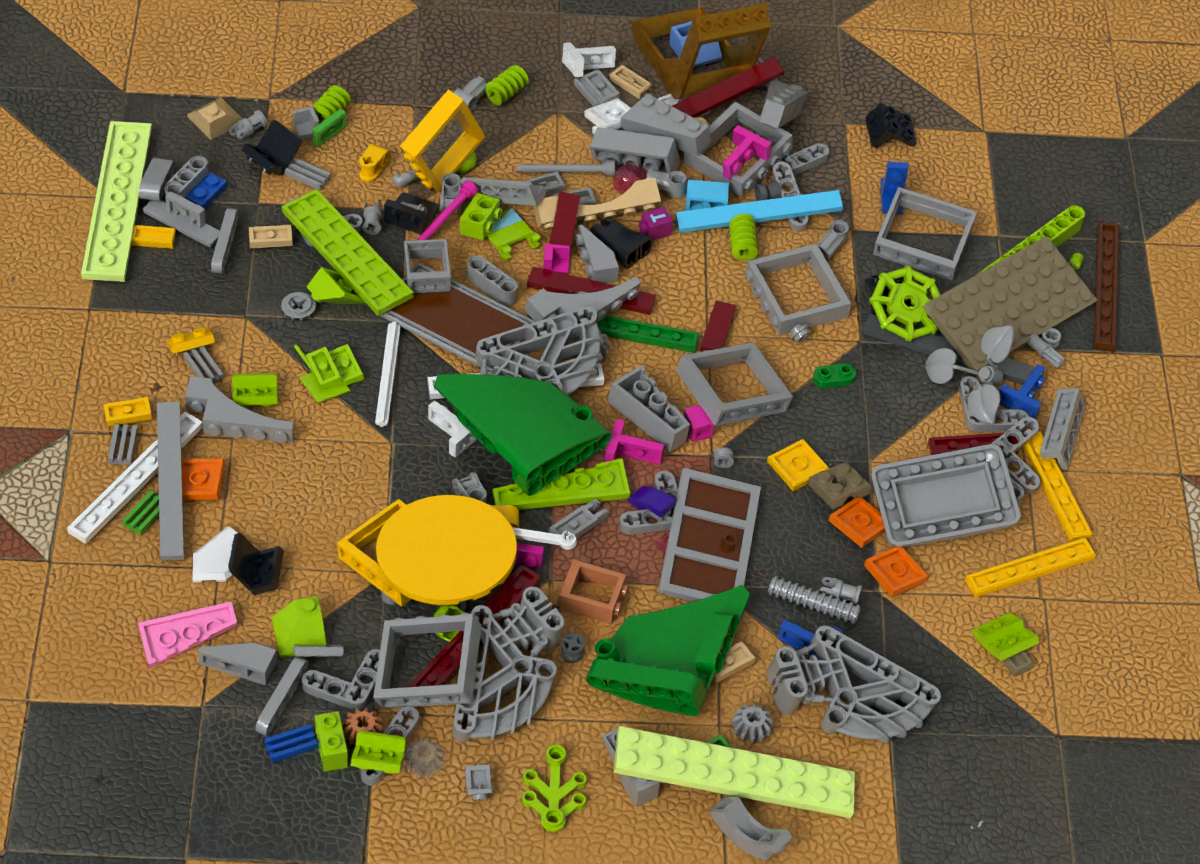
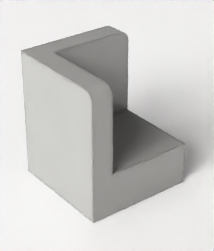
[293,106,319,141]

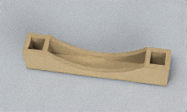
[533,178,661,230]

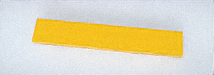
[1023,431,1092,542]
[965,538,1096,598]

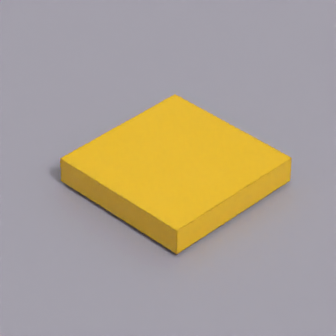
[767,439,830,492]

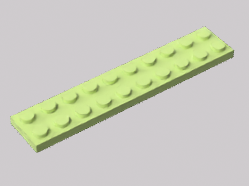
[81,121,152,282]
[613,726,855,818]

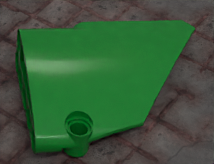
[434,374,612,496]
[586,585,751,716]

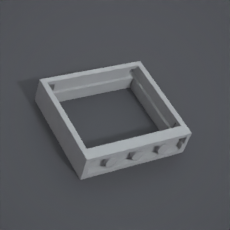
[684,102,793,197]
[873,187,977,280]
[744,244,851,336]
[676,342,793,426]
[373,613,482,709]

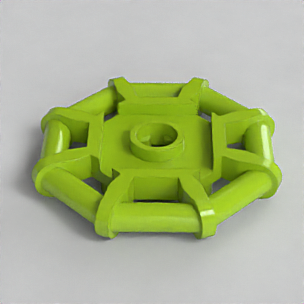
[869,265,940,342]

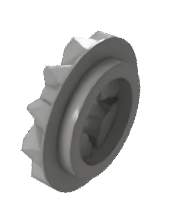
[281,292,316,321]

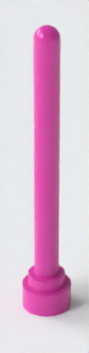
[417,180,479,240]

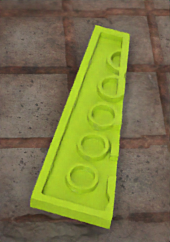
[492,458,630,510]

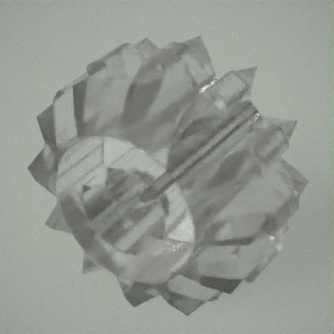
[404,737,445,779]

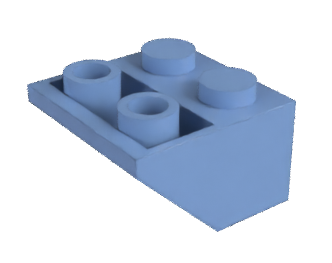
[669,21,722,68]

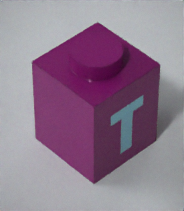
[639,207,673,240]

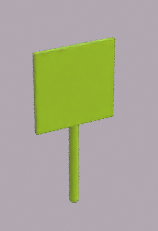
[294,345,350,403]

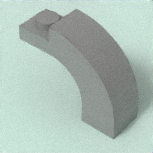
[709,797,792,860]

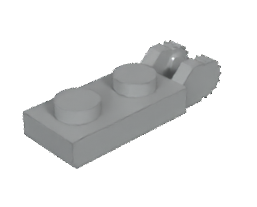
[548,499,610,539]

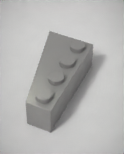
[759,80,808,129]
[621,93,711,155]
[590,127,681,174]
[608,365,690,453]

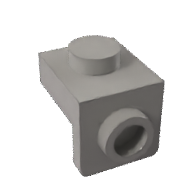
[465,764,493,800]

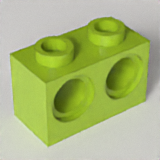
[460,193,502,240]
[315,711,348,772]

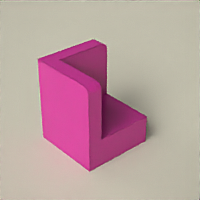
[543,244,570,274]
[684,405,714,442]

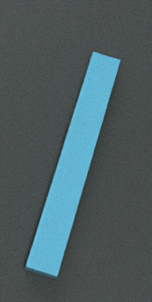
[676,190,843,233]

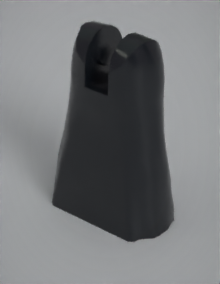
[590,217,653,268]

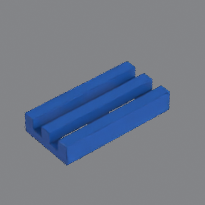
[264,724,319,763]

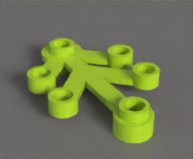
[522,745,587,832]

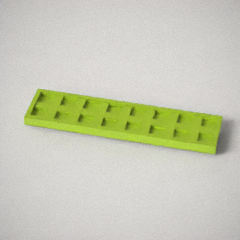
[282,189,413,316]

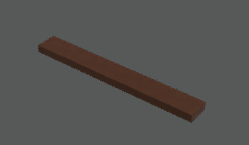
[1093,222,1119,352]

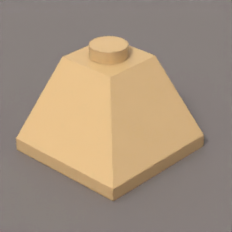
[187,97,243,140]

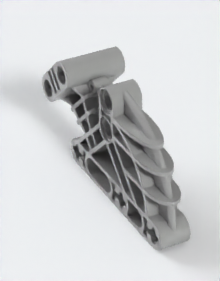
[475,306,604,395]
[452,587,564,743]
[766,626,941,743]

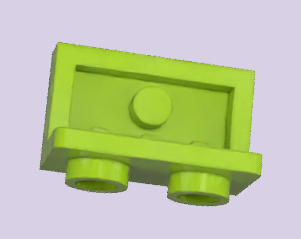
[232,373,278,407]
[351,730,406,774]

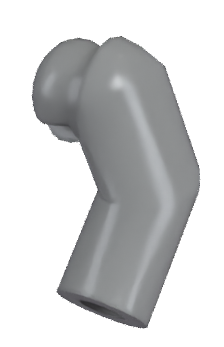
[392,170,418,187]

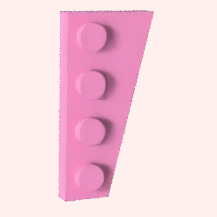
[138,602,237,669]

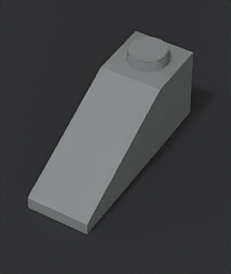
[198,643,277,685]

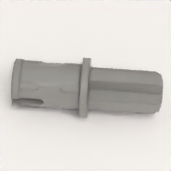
[1027,333,1065,368]

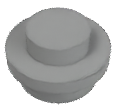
[790,324,811,343]

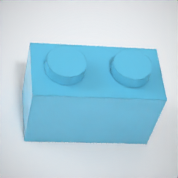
[685,179,729,211]

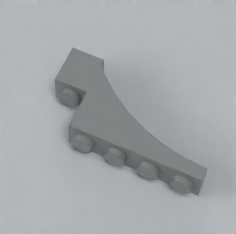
[524,276,641,322]
[185,376,294,443]

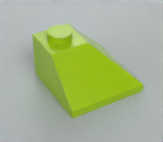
[307,267,367,305]
[272,596,326,658]

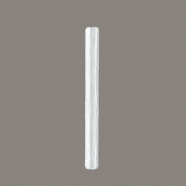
[375,321,401,427]

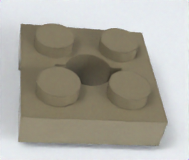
[809,462,871,509]

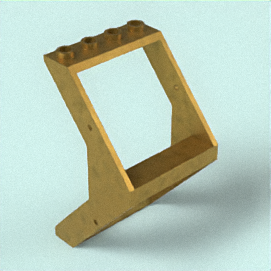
[631,3,771,99]

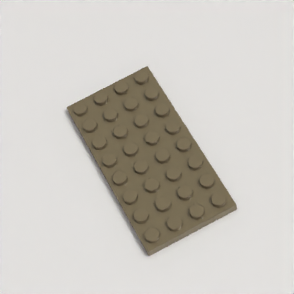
[923,236,1097,371]

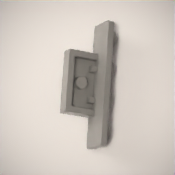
[143,191,220,247]

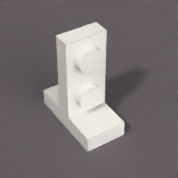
[562,42,616,77]
[428,400,477,458]

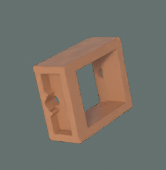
[558,559,629,624]

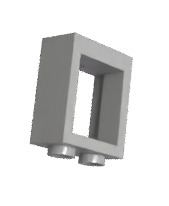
[404,239,451,293]

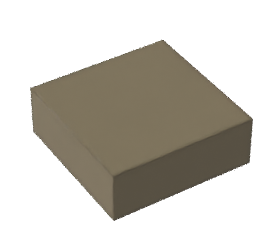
[1002,651,1034,677]

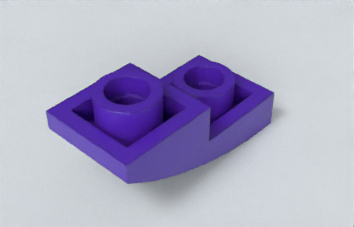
[627,486,676,518]

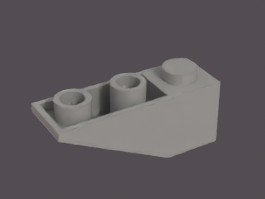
[575,224,619,283]
[602,726,660,807]

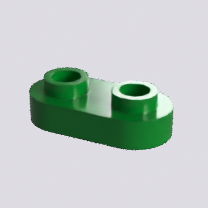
[813,364,856,388]

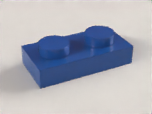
[185,172,227,209]

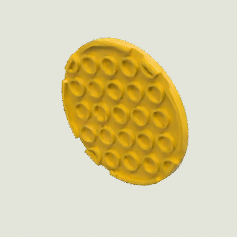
[376,495,517,605]

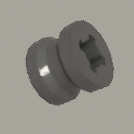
[560,633,585,663]

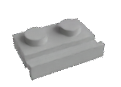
[574,69,620,107]

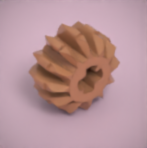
[342,707,383,746]

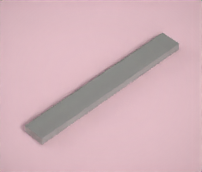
[157,402,184,561]

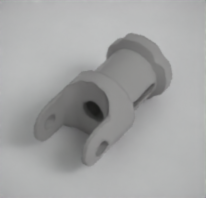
[229,110,267,139]
[362,199,382,235]
[819,577,862,605]

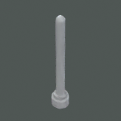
[516,160,615,176]

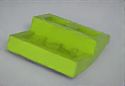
[306,344,364,388]
[972,612,1039,661]

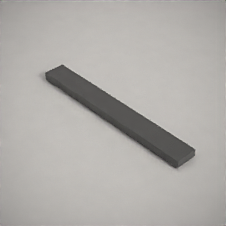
[863,314,1033,385]

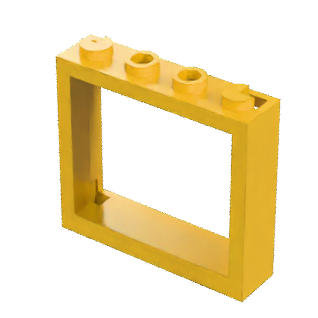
[400,89,486,193]
[337,499,412,607]

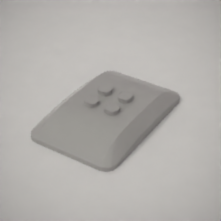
[871,444,1020,547]

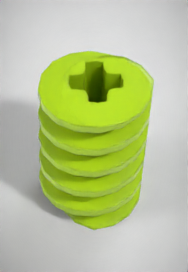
[485,65,529,106]
[313,85,351,124]
[729,214,758,261]

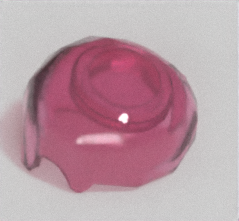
[613,164,645,194]

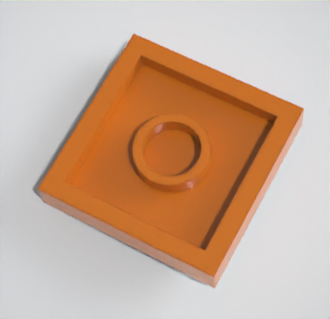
[181,458,225,500]
[828,496,885,548]
[864,546,928,597]

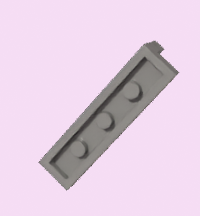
[460,177,547,206]
[1040,388,1086,470]

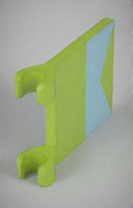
[486,208,540,261]

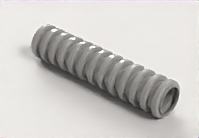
[768,576,861,625]

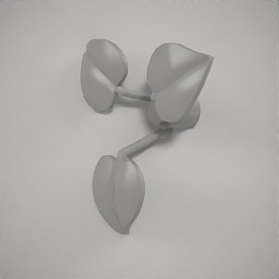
[925,326,1014,424]

